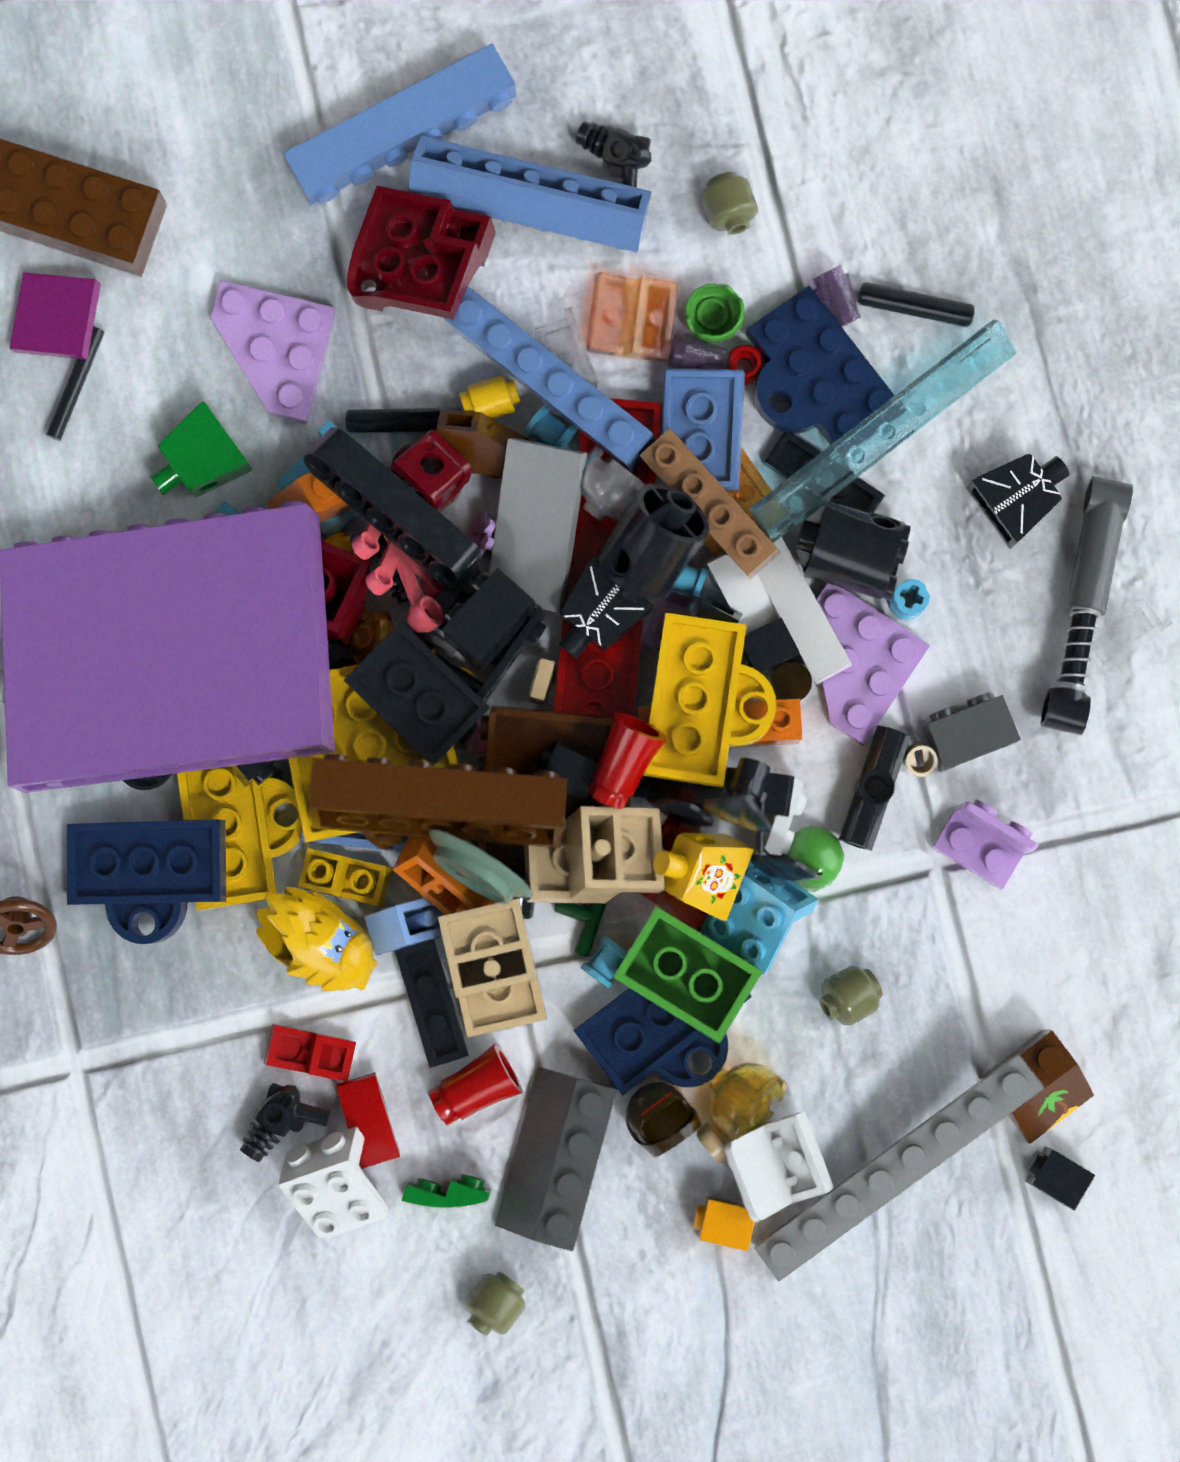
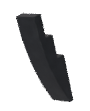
[631,767,795,817]

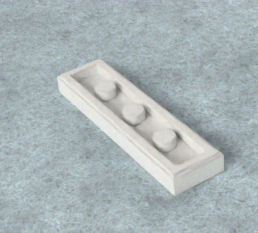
[757,526,852,684]

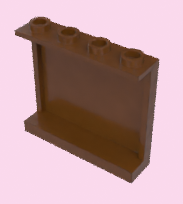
[471,705,631,871]

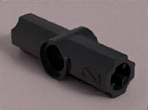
[838,725,911,851]

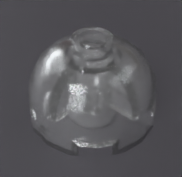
[580,445,645,522]

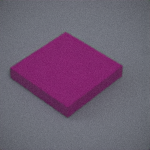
[9,272,101,360]

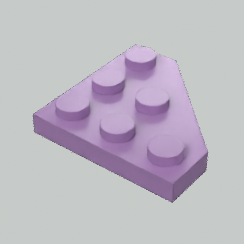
[210,281,336,424]
[816,584,930,746]

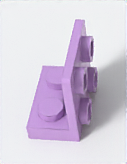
[932,800,1038,890]

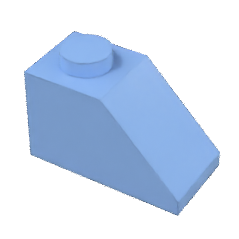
[364,898,445,956]

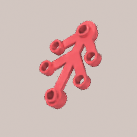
[352,522,445,633]

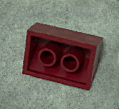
[321,541,372,647]

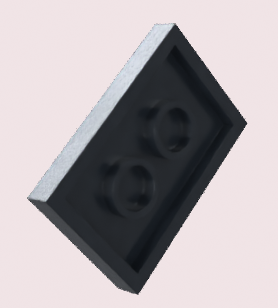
[344,621,490,766]

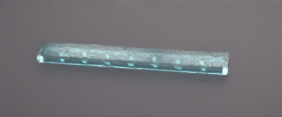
[749,319,1017,543]

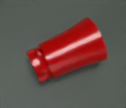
[588,713,667,809]
[428,1043,523,1126]

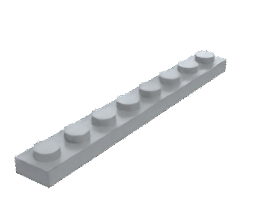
[754,1053,1044,1281]

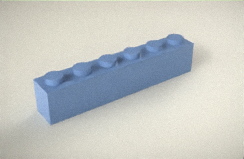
[284,43,516,205]
[408,136,652,253]
[444,286,656,473]

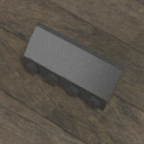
[495,1066,617,1252]

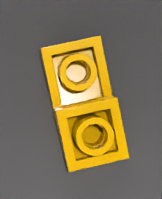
[298,848,392,907]

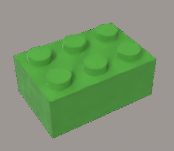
[613,906,763,1043]

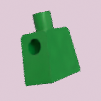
[150,401,253,497]

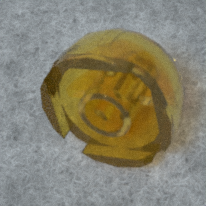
[708,1062,787,1141]

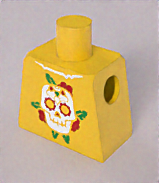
[653,833,754,921]

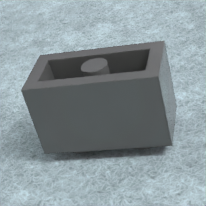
[922,692,1021,772]

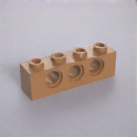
[640,428,781,579]

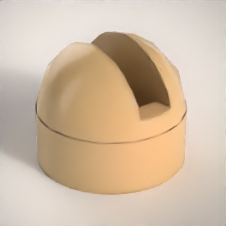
[904,743,938,777]

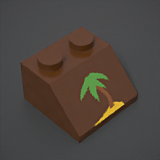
[980,1030,1094,1144]

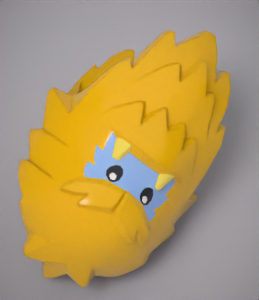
[256,887,378,991]

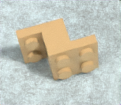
[524,806,665,903]
[438,898,547,1038]

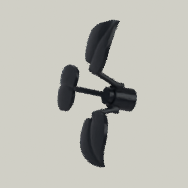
[646,757,823,881]

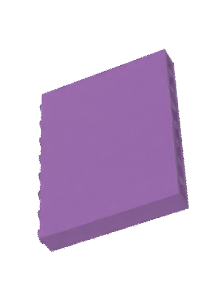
[0,501,335,793]

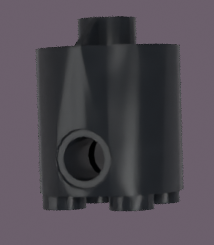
[595,484,710,602]
[795,499,911,600]

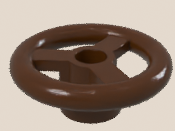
[0,896,57,955]

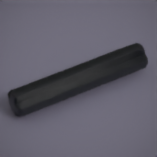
[858,282,975,327]
[345,407,462,433]

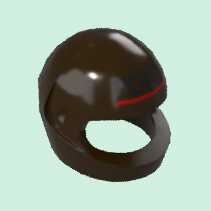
[626,1082,702,1158]

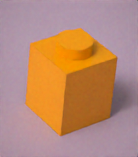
[692,1196,754,1252]

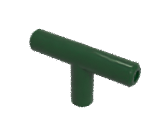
[554,902,608,957]

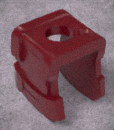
[390,430,472,513]

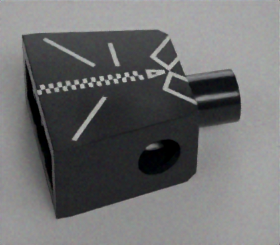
[966,453,1070,549]
[558,557,653,660]

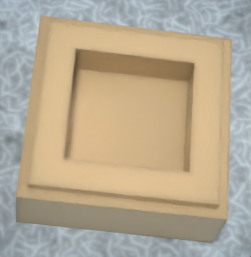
[529,658,555,705]

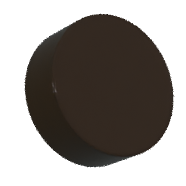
[771,662,812,701]

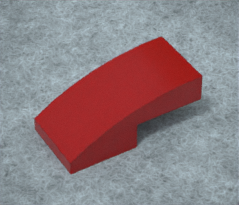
[263,1024,356,1082]
[336,1072,400,1169]

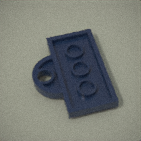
[745,285,905,457]
[67,820,226,944]
[573,932,752,1096]

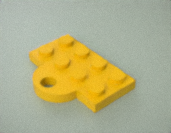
[643,613,776,787]
[177,767,302,911]

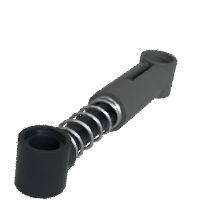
[1040,476,1133,735]

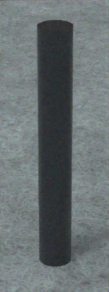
[46,326,105,441]

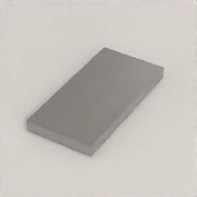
[489,438,587,613]

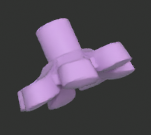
[465,510,496,555]

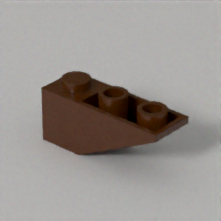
[435,409,534,478]

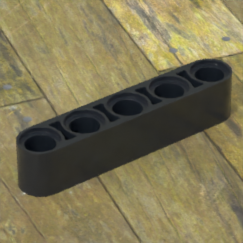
[303,427,482,589]

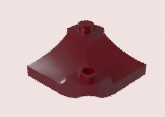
[347,185,496,320]

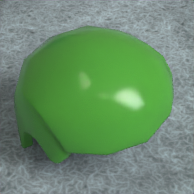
[684,283,745,344]
[782,826,844,892]

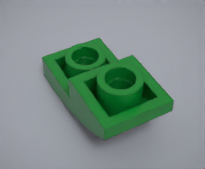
[401,1174,491,1208]

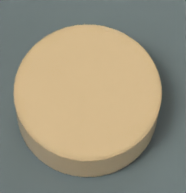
[696,1122,727,1163]

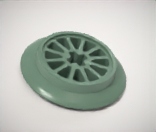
[429,830,533,905]

